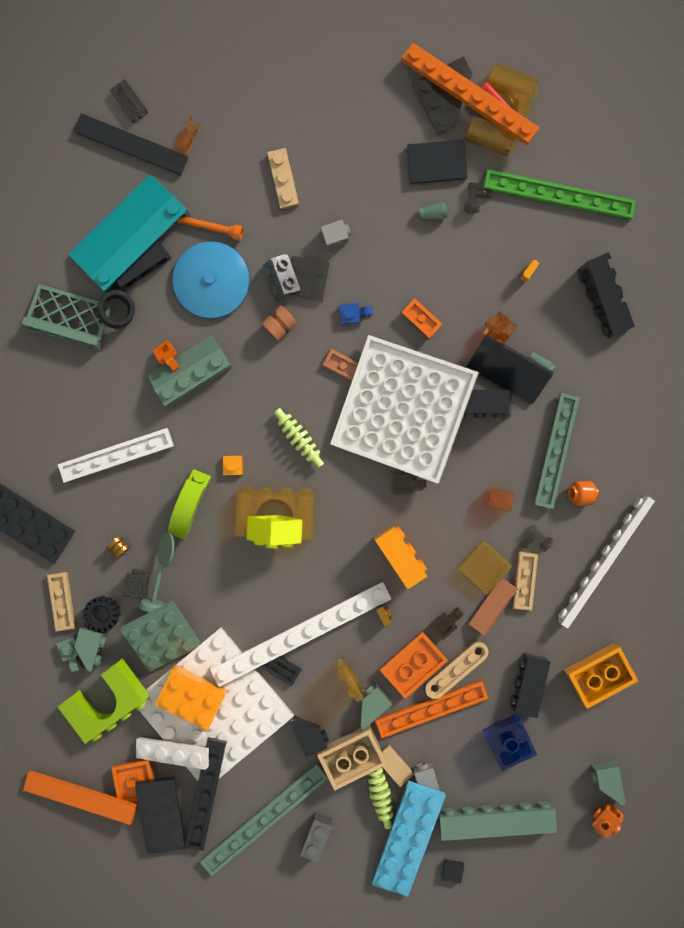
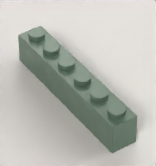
[438,801,557,841]

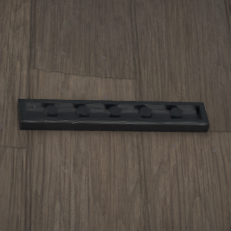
[74,113,188,175]
[185,737,227,851]

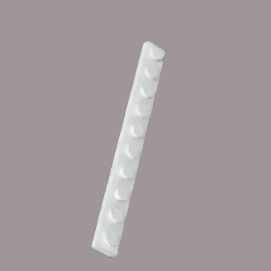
[210,582,391,687]

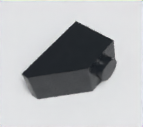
[291,716,329,757]

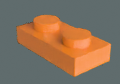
[401,298,442,339]

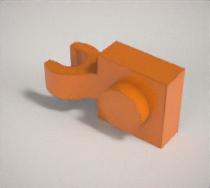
[153,339,179,372]

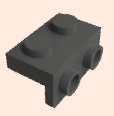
[263,254,300,301]

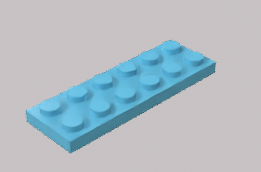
[372,781,445,897]

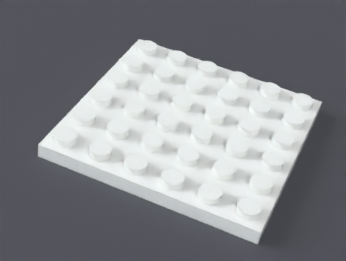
[330,335,479,484]
[139,627,294,781]

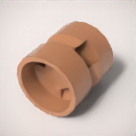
[261,305,298,341]

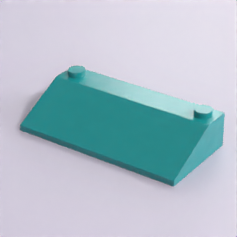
[68,174,190,292]

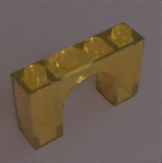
[465,62,539,157]
[235,486,315,540]

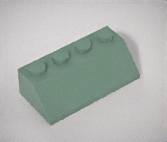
[148,335,232,408]

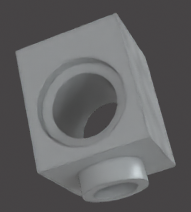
[321,219,351,249]
[413,762,440,790]

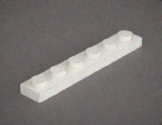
[58,428,174,483]

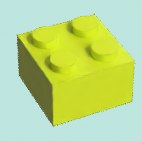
[246,515,302,548]

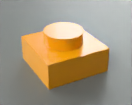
[223,456,243,475]

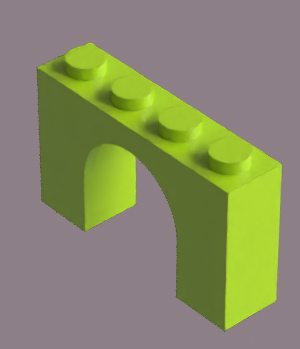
[58,658,150,744]

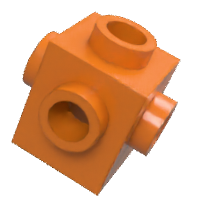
[592,802,624,838]

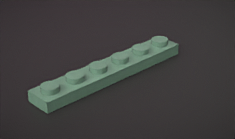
[533,393,580,509]

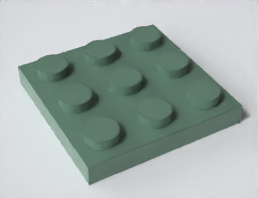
[121,600,201,672]

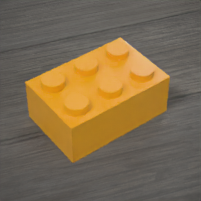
[374,525,428,589]
[564,643,638,709]
[155,665,228,731]

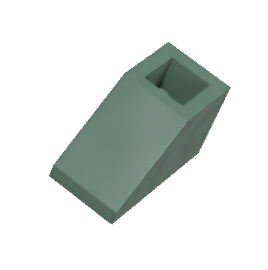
[74,625,107,672]

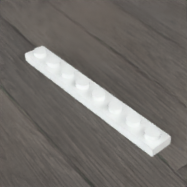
[557,496,655,629]

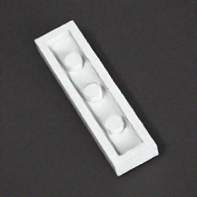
[136,737,209,770]

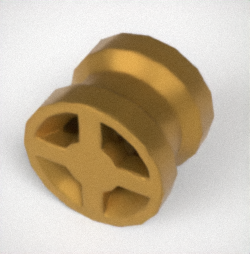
[106,535,131,559]

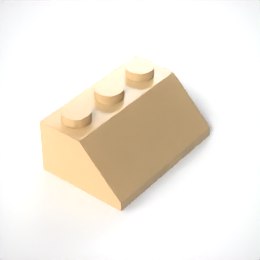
[317,725,387,791]

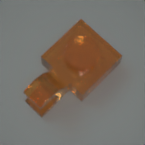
[177,116,201,155]

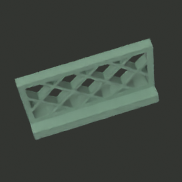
[22,284,113,351]

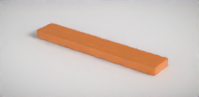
[375,680,489,739]
[23,770,137,825]

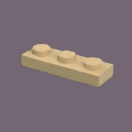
[267,148,299,210]

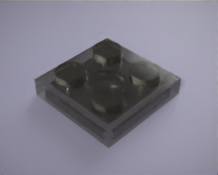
[289,256,330,302]

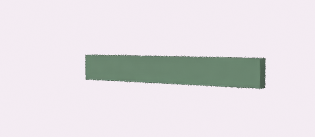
[199,762,329,877]

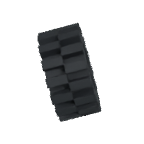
[82,596,121,632]

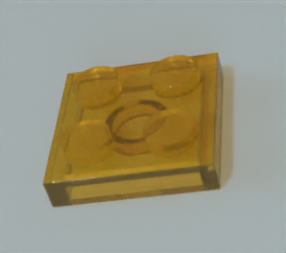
[458,540,512,594]
[337,656,364,702]

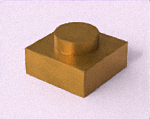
[375,604,393,627]

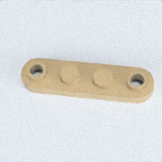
[425,641,489,699]

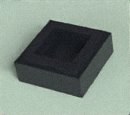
[442,859,464,884]

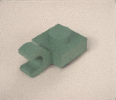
[56,636,83,673]

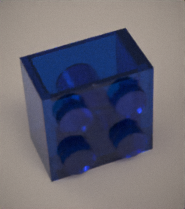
[483,714,537,771]

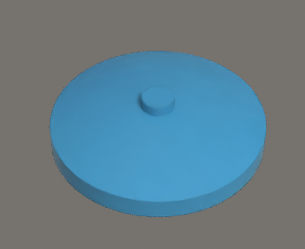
[173,242,250,319]

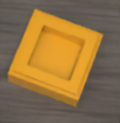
[520,260,540,282]

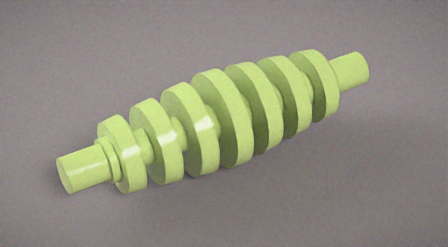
[274,408,324,468]
[367,768,393,829]

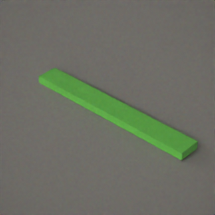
[482,169,636,221]

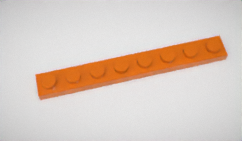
[401,43,540,146]

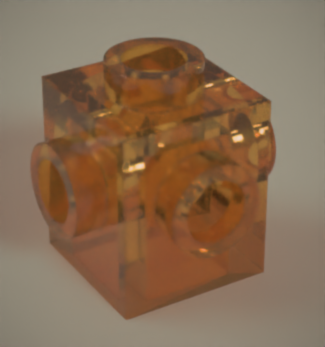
[483,312,517,344]

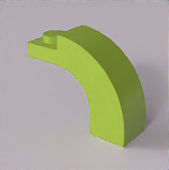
[167,469,211,540]

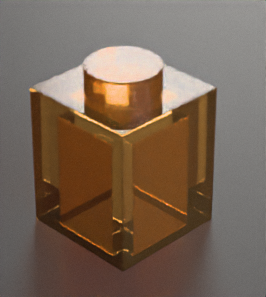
[483,487,515,512]

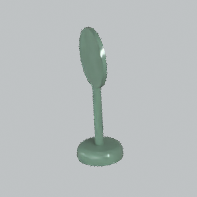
[138,532,174,612]

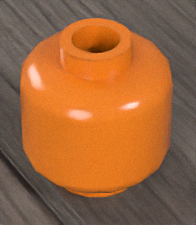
[568,481,599,506]

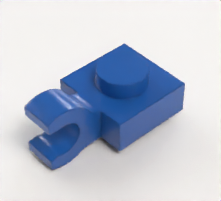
[339,303,373,325]

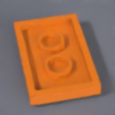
[379,631,448,699]

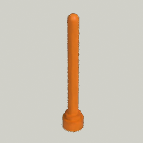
[176,216,244,241]

